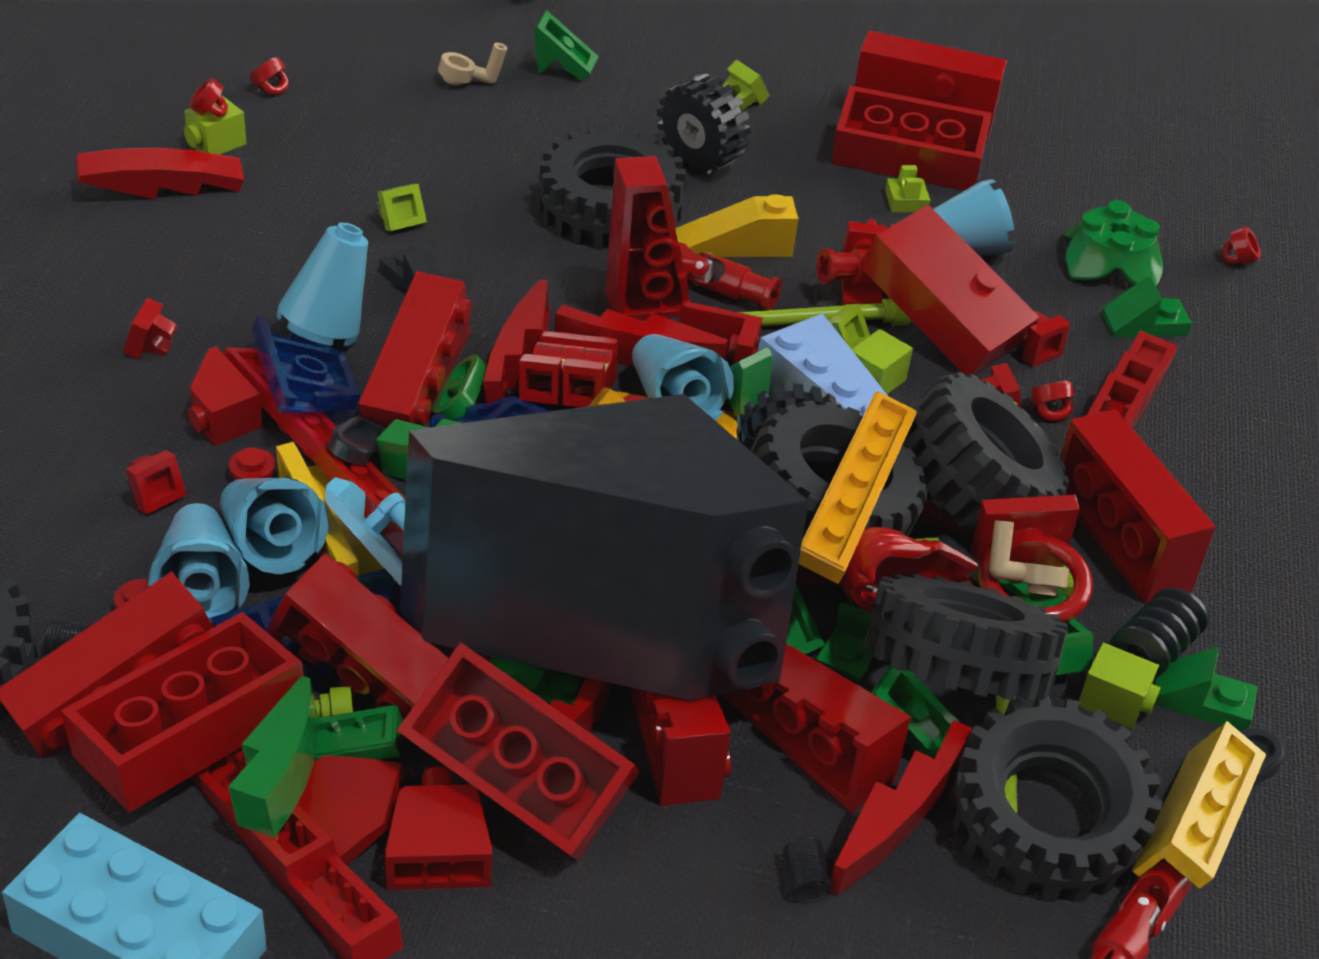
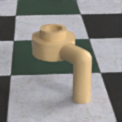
[438,43,507,86]
[989,520,1069,596]

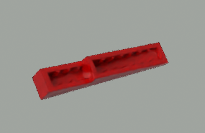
[190,748,403,959]

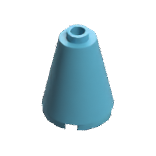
[933,179,1015,256]
[276,222,368,346]
[632,334,734,421]
[220,478,329,574]
[148,503,250,624]

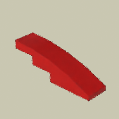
[75,148,244,199]
[484,280,550,415]
[554,304,728,368]
[1086,331,1178,429]
[828,720,973,896]

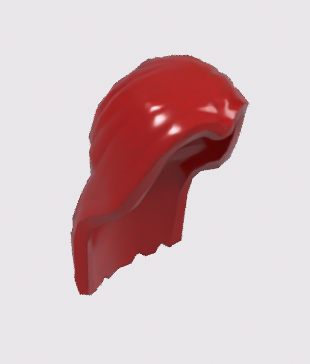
[839,527,978,614]

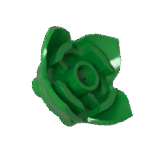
[1063,200,1163,287]

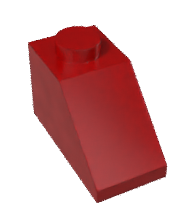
[188,346,262,446]

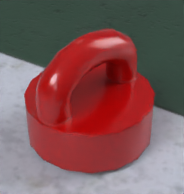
[250,57,289,95]
[189,78,228,117]
[1221,226,1261,266]
[1030,381,1074,422]

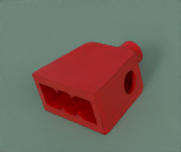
[386,767,492,890]

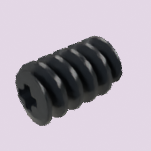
[1110,587,1210,676]

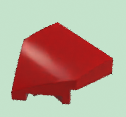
[297,755,405,865]

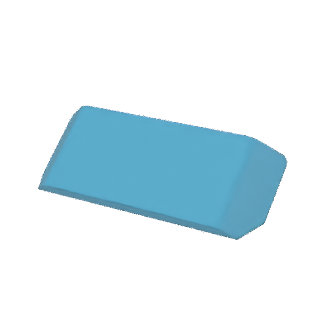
[325,477,405,586]

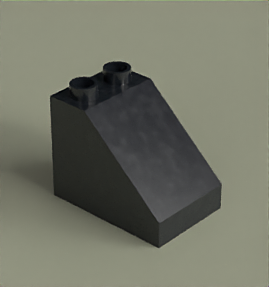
[400,394,808,701]

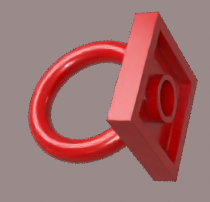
[970,495,1093,623]

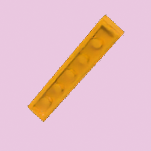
[799,391,917,584]

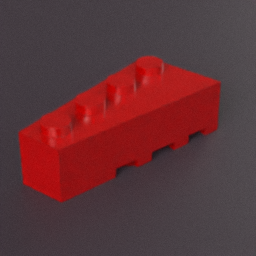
[606,156,690,320]
[358,271,472,428]
[266,553,449,722]
[0,571,213,758]
[720,643,911,813]
[629,687,731,806]

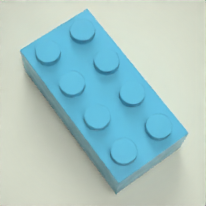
[2,812,267,959]

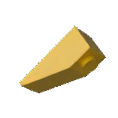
[675,194,798,257]

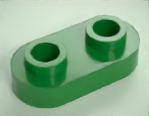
[433,354,487,423]

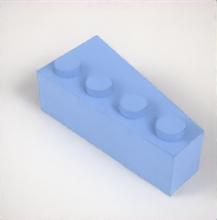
[758,313,888,416]

